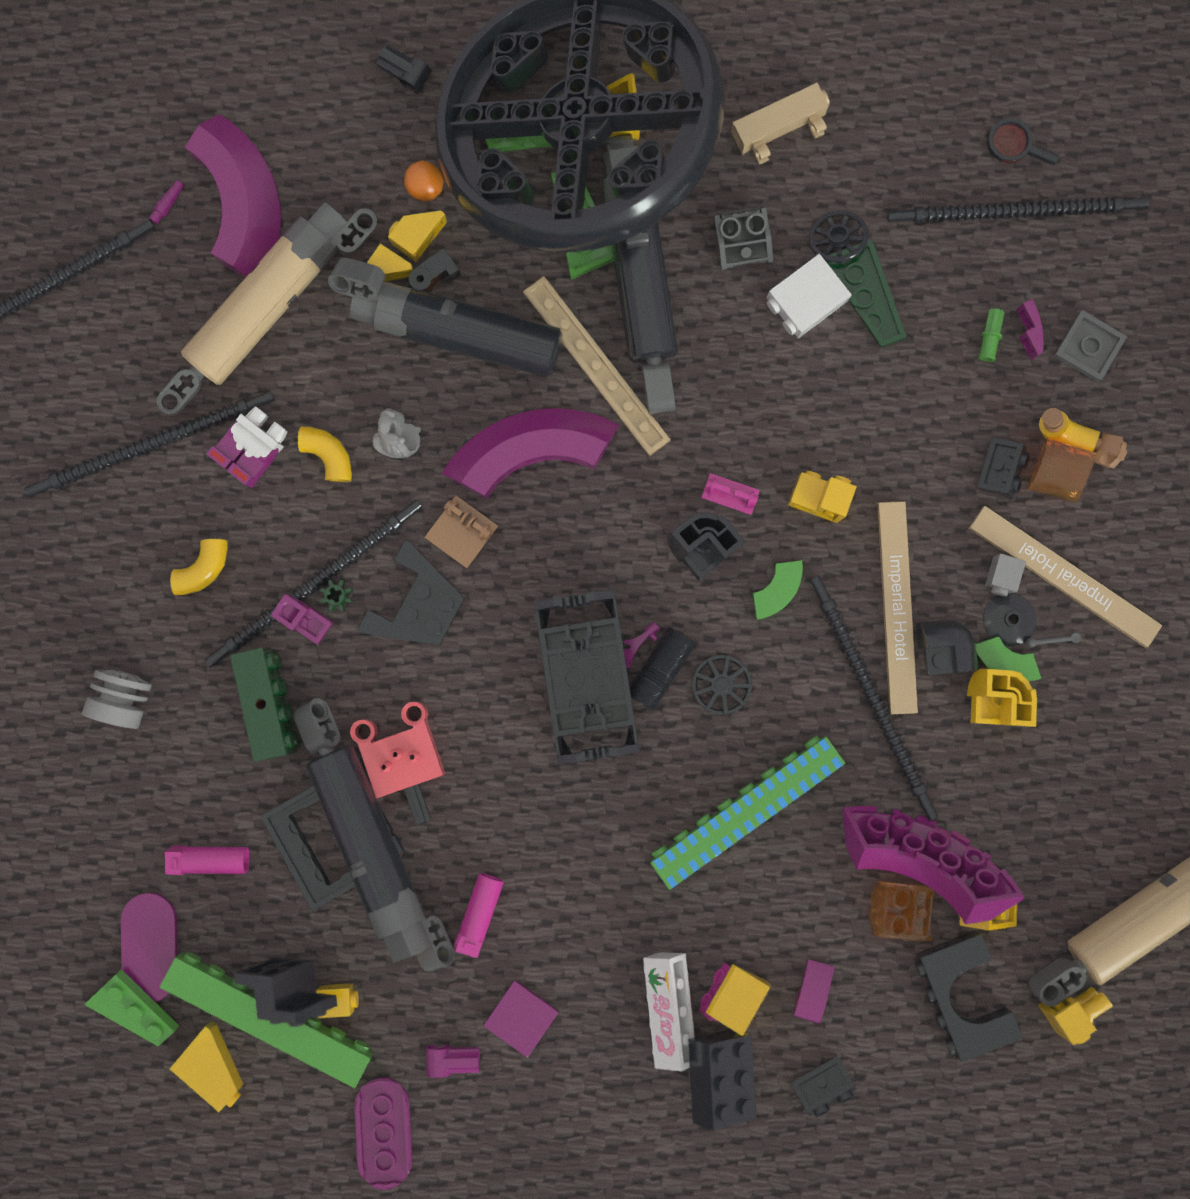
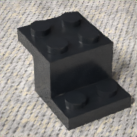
[234,957,337,1027]

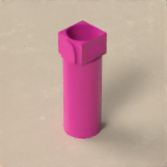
[165,845,249,875]
[453,873,504,958]

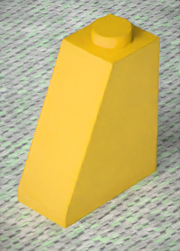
[170,1021,243,1112]

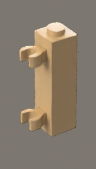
[731,83,829,165]

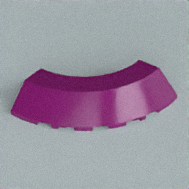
[185,114,281,277]
[441,408,620,500]
[842,806,1024,925]

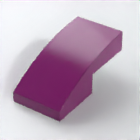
[1016,299,1044,360]
[271,593,334,645]
[793,959,834,1024]

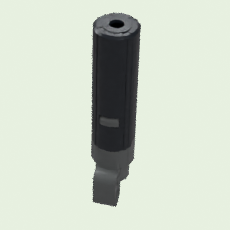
[328,258,563,378]

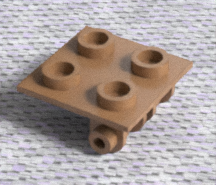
[425,496,498,568]

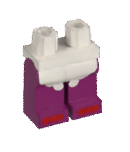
[206,406,288,488]

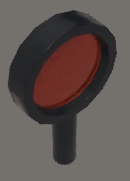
[987,118,1059,165]

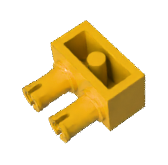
[1038,987,1112,1045]

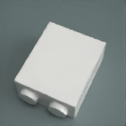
[767,254,851,338]

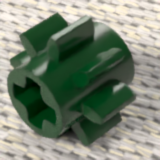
[320,580,353,612]

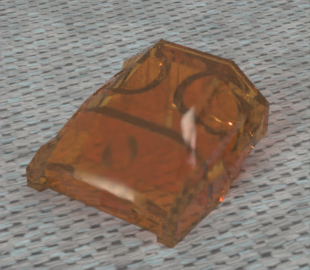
[1027,438,1097,503]
[869,881,936,941]

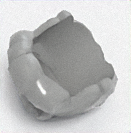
[372,408,421,458]

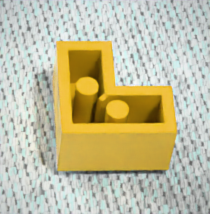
[788,471,857,523]

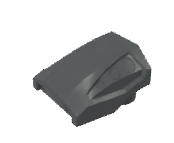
[713,207,773,270]

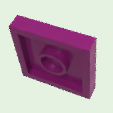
[483,980,559,1058]

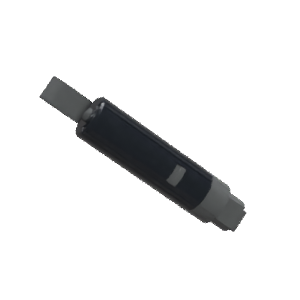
[602,134,678,415]
[294,698,455,972]

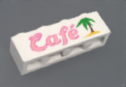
[643,952,694,1071]

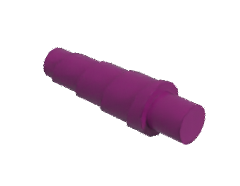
[149,180,184,225]

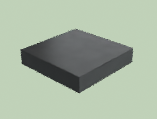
[1053,310,1127,382]

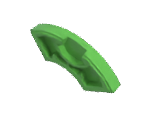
[753,560,803,620]
[976,637,1041,681]

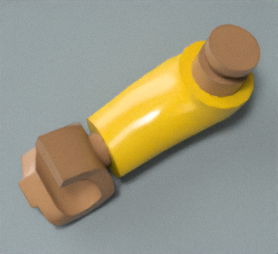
[1039,408,1127,469]

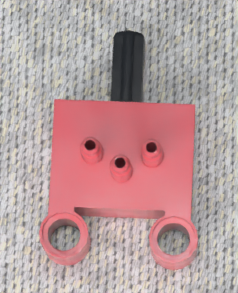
[350,702,445,825]

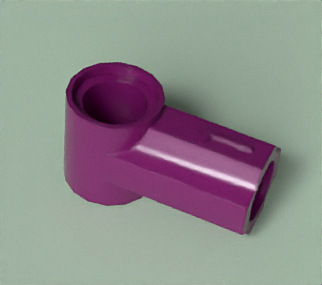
[426,1044,480,1078]

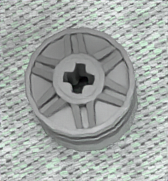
[82,669,152,729]

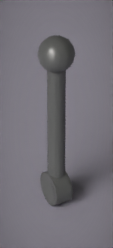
[1026,633,1081,648]

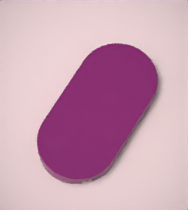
[121,892,178,1002]
[354,1077,412,1190]

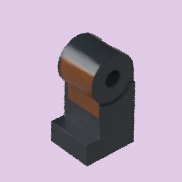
[409,248,461,293]

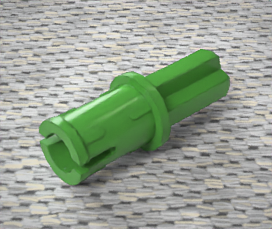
[978,308,1005,362]

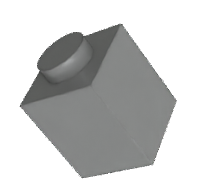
[985,554,1026,596]

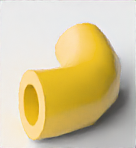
[298,426,352,482]
[170,539,228,595]

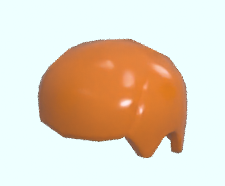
[404,161,444,202]

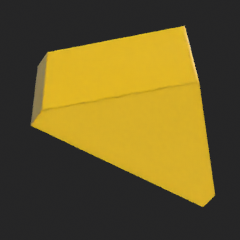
[367,244,413,282]

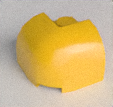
[967,669,1037,727]

